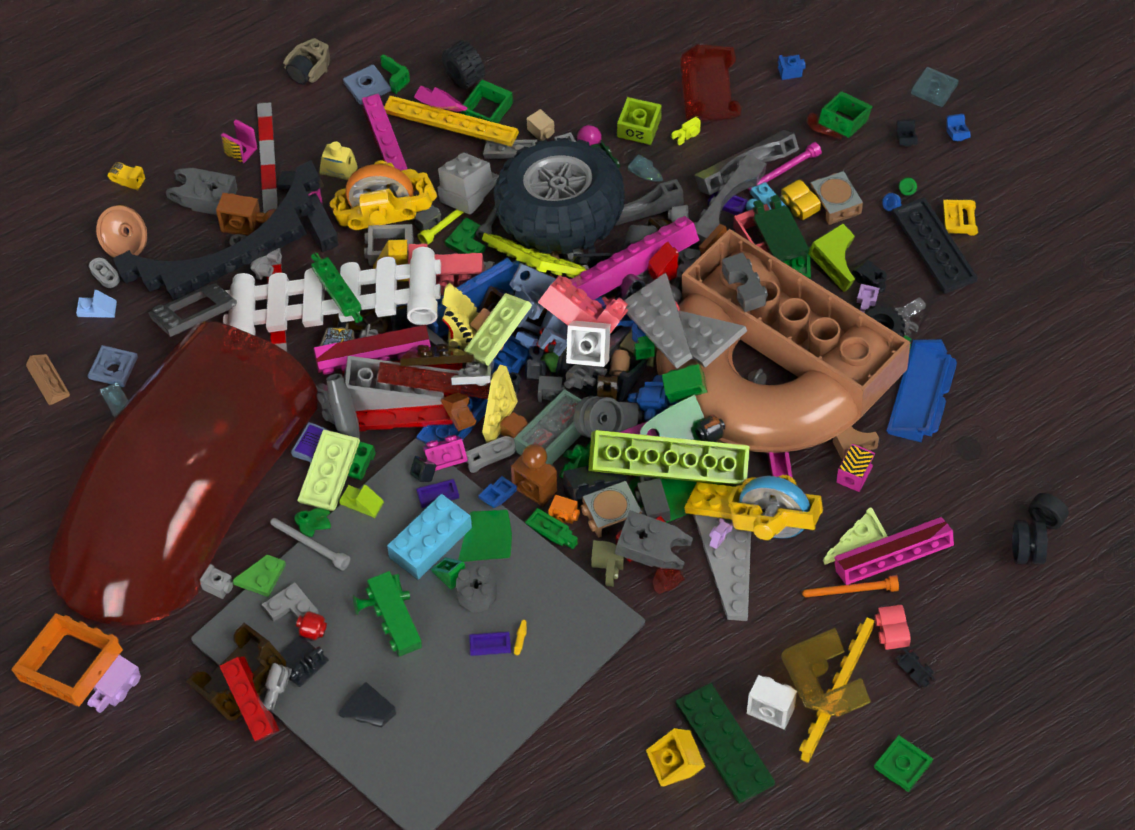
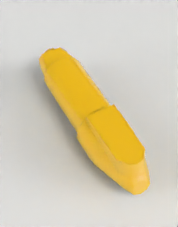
[514,620,527,655]

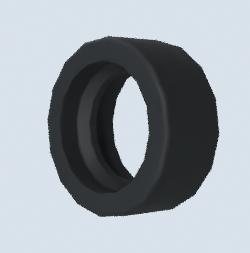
[1028,493,1069,529]

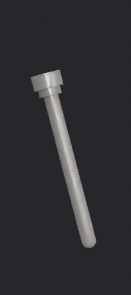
[270,518,350,571]

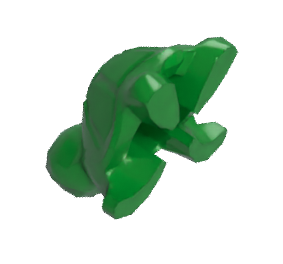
[559,441,591,478]

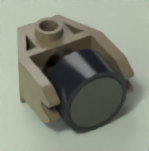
[283,38,330,84]

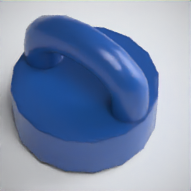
[883,193,902,211]

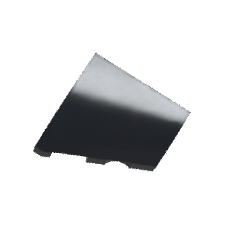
[339,682,396,728]

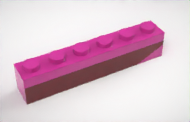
[362,94,407,171]
[314,325,431,375]
[834,517,954,585]

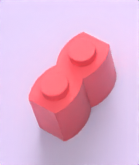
[875,605,911,650]

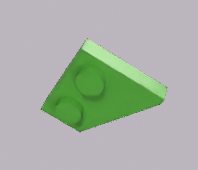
[233,555,286,597]

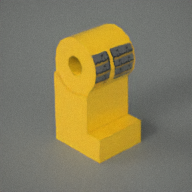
[108,162,145,190]

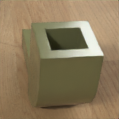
[592,540,623,587]

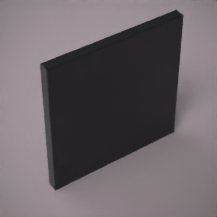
[573,246,611,268]

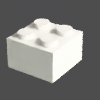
[566,320,611,367]
[747,675,797,730]

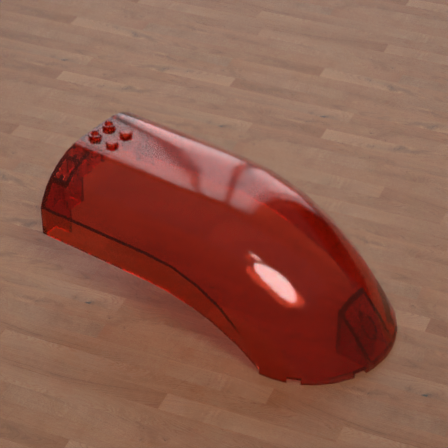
[49,322,317,625]

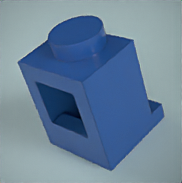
[778,55,805,80]

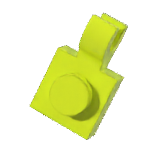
[672,117,701,145]

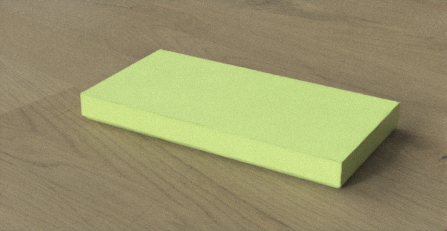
[464,293,532,366]
[297,429,360,511]

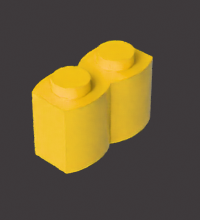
[781,180,821,220]

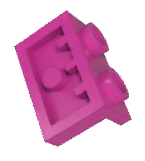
[423,435,468,471]

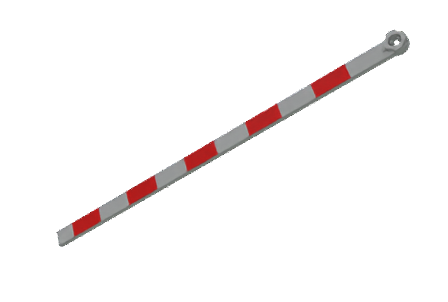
[257,102,291,391]

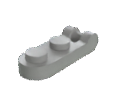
[466,436,516,473]

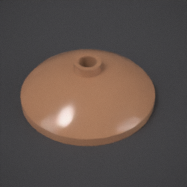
[96,205,147,258]

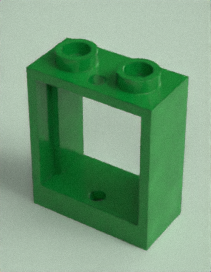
[461,80,513,123]
[818,91,872,138]

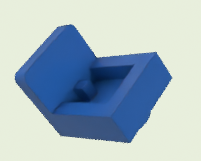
[947,113,970,141]

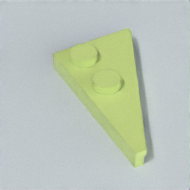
[823,507,888,565]

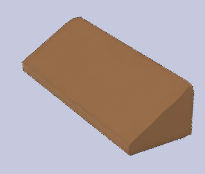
[26,354,70,405]

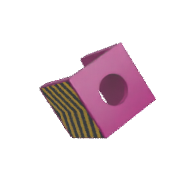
[221,120,257,164]
[836,444,875,492]

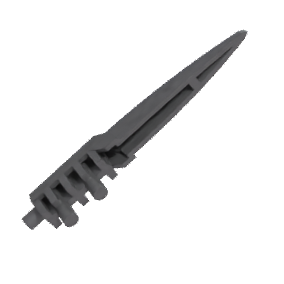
[564,323,634,389]

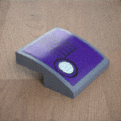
[291,422,330,464]

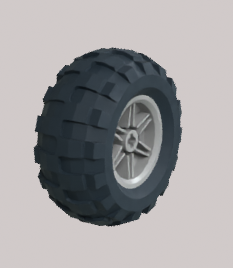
[494,138,625,254]

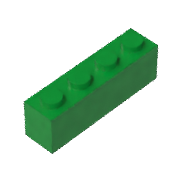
[365,571,422,657]

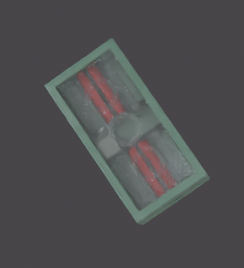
[514,389,581,465]

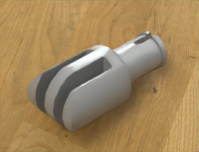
[263,663,292,711]

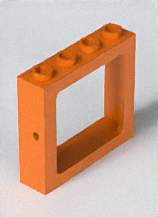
[11,613,123,707]

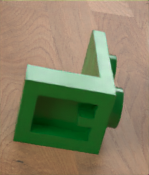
[380,54,410,94]

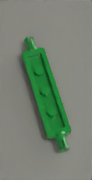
[311,252,362,323]

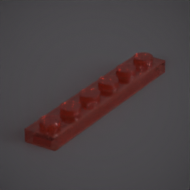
[377,362,491,399]

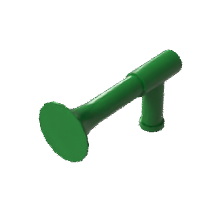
[353,574,410,616]

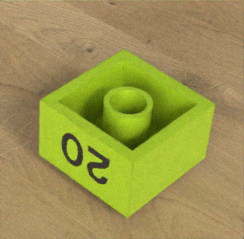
[617,97,662,145]

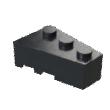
[563,466,627,508]

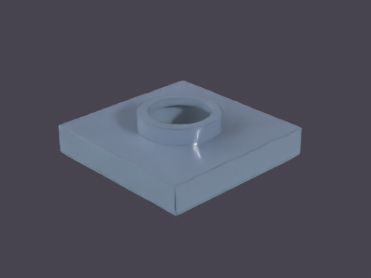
[343,64,391,105]
[88,345,138,387]

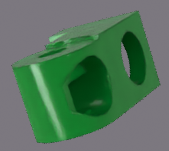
[348,442,376,480]

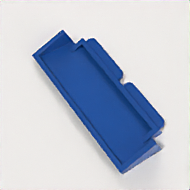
[428,258,528,338]
[887,340,957,442]

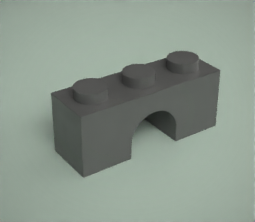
[722,252,768,312]

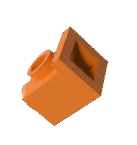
[549,495,580,524]

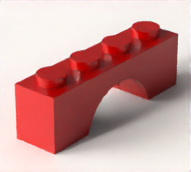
[220,656,280,741]

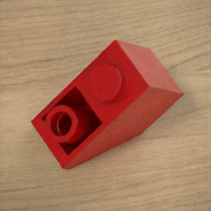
[648,242,679,280]

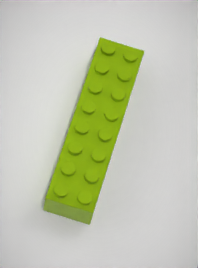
[588,430,750,486]

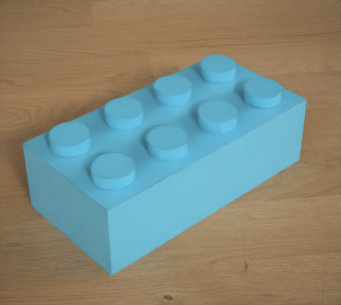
[387,494,472,580]

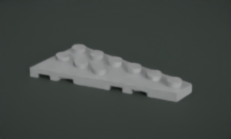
[679,311,747,367]
[693,514,751,621]

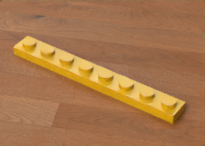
[384,96,519,147]
[799,618,874,763]

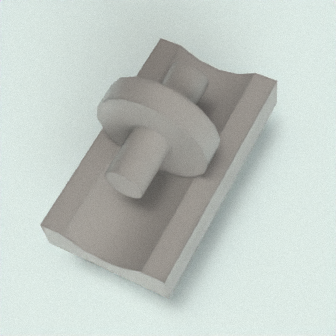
[250,250,282,280]

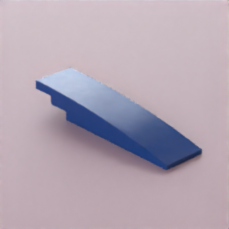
[417,335,534,444]

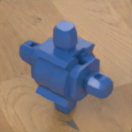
[628,375,682,422]

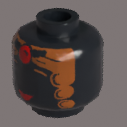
[695,415,725,442]

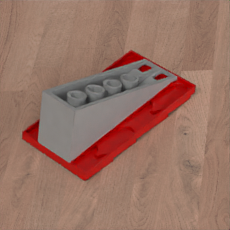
[337,356,462,432]

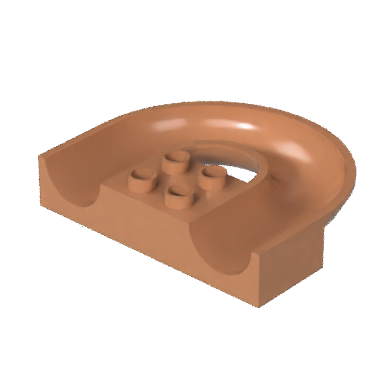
[656,229,910,453]

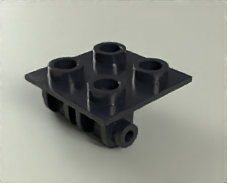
[281,636,329,687]

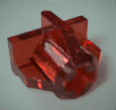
[653,568,685,595]

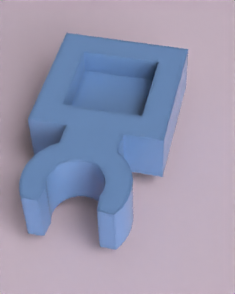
[515,332,540,348]

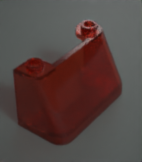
[681,44,741,121]

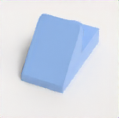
[76,290,117,318]

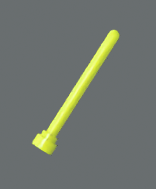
[418,209,464,245]

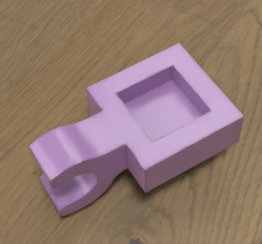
[857,284,879,313]
[709,518,733,549]

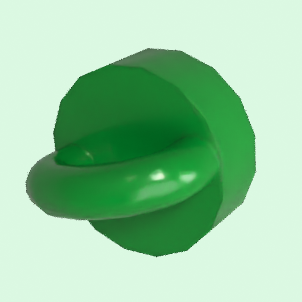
[898,177,917,196]

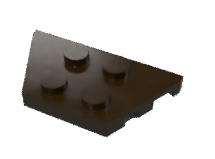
[400,344,474,366]

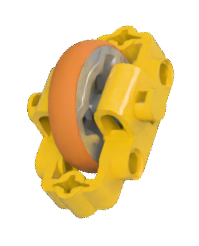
[330,161,437,230]

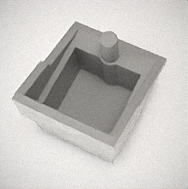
[437,153,499,214]

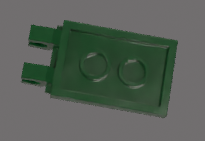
[753,195,809,262]

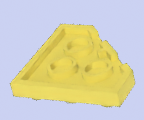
[482,365,518,443]

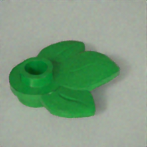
[295,508,331,537]

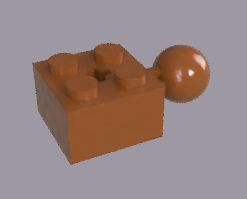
[216,193,276,236]
[511,444,557,507]

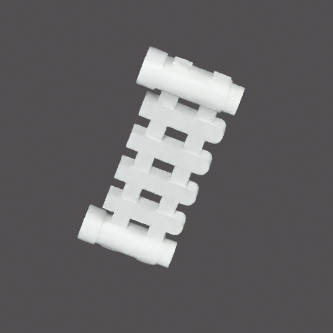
[223,247,441,351]

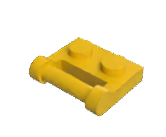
[943,200,978,236]

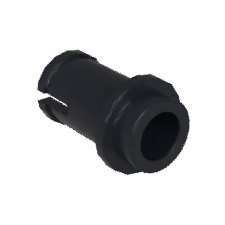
[509,372,521,394]

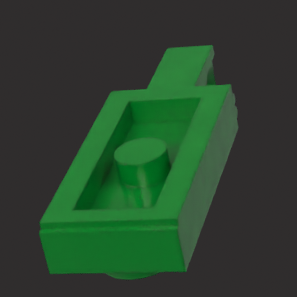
[525,508,578,549]

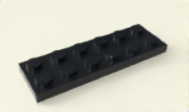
[892,197,978,294]

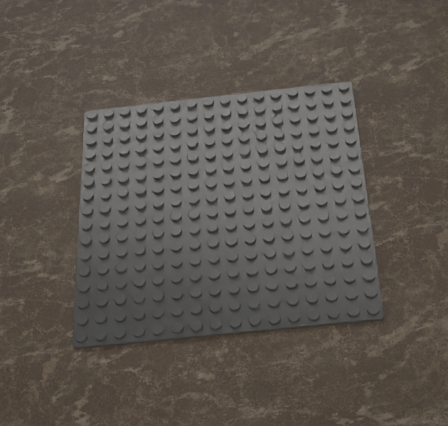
[191,438,645,830]

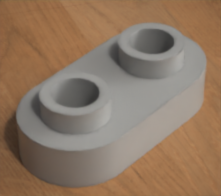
[89,258,120,288]

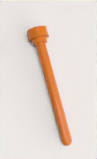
[802,575,899,597]

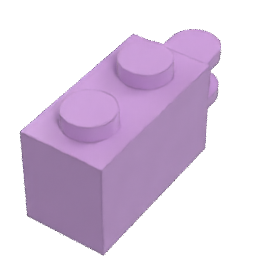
[88,655,141,713]

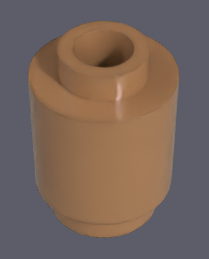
[609,350,630,376]

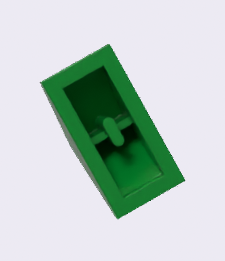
[431,557,466,590]

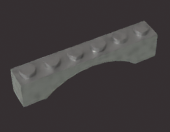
[694,130,799,195]
[694,154,767,245]
[616,179,684,225]

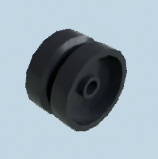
[1012,520,1048,564]

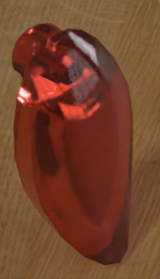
[806,113,843,140]

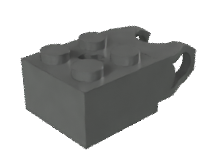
[166,168,238,215]
[615,510,693,570]

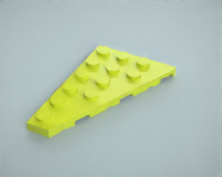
[482,233,588,278]

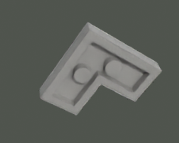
[262,583,318,622]

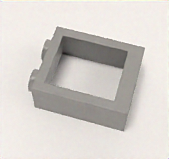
[364,224,413,266]

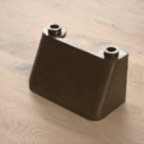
[186,622,286,721]

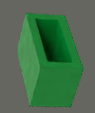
[662,364,708,403]

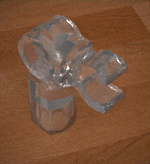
[895,297,926,337]

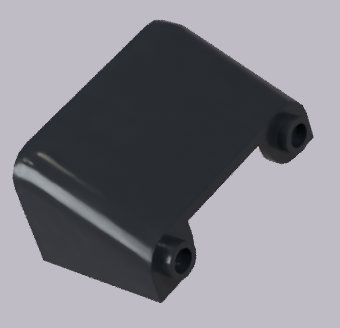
[556,347,648,402]

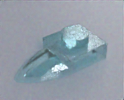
[628,154,663,182]

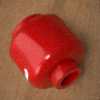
[296,611,327,641]

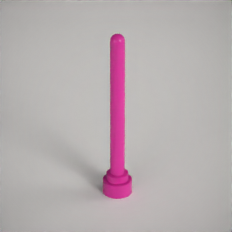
[748,142,822,191]

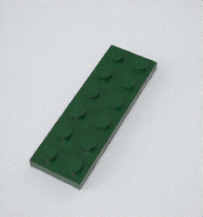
[676,683,775,804]

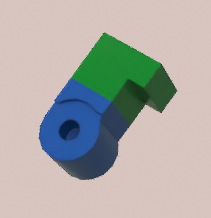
[632,323,655,360]

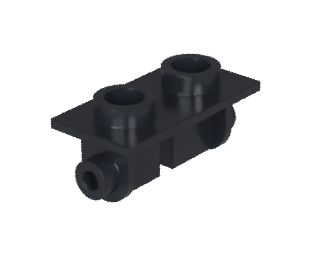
[896,648,936,688]

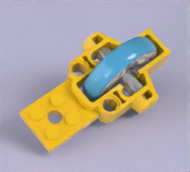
[684,475,823,540]

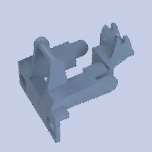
[510,263,568,356]

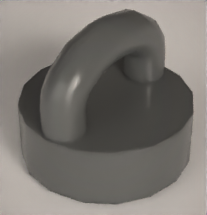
[748,368,767,385]

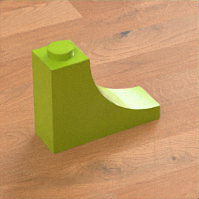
[809,224,855,292]

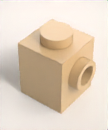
[527,109,554,141]

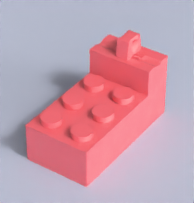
[408,243,485,295]
[538,275,628,334]

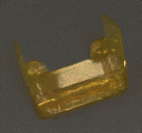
[781,628,871,716]

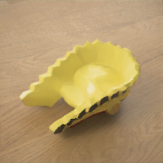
[442,283,479,350]

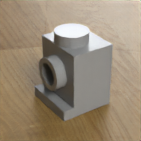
[200,564,233,599]

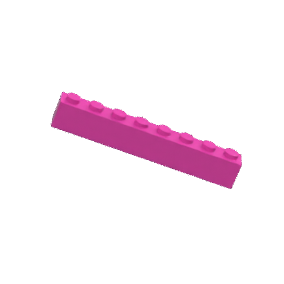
[569,216,699,300]

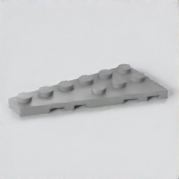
[624,273,693,368]

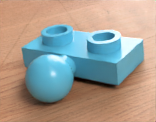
[746,182,786,211]

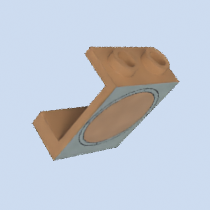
[810,171,863,225]
[581,481,642,538]

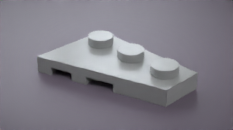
[451,359,494,386]

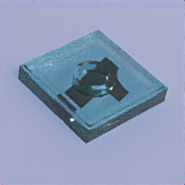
[911,67,959,107]

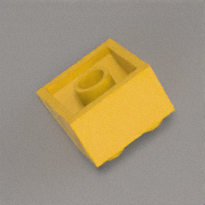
[646,728,705,786]

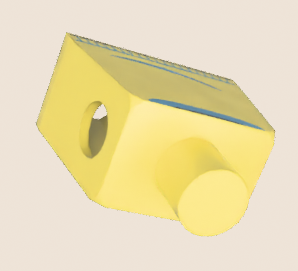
[320,142,358,180]

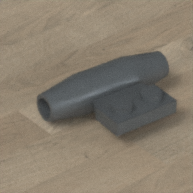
[316,374,360,439]

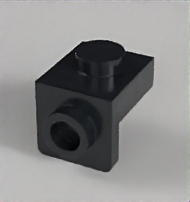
[896,119,918,147]

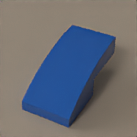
[478,476,517,508]

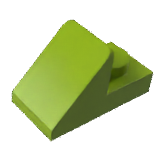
[340,484,384,518]

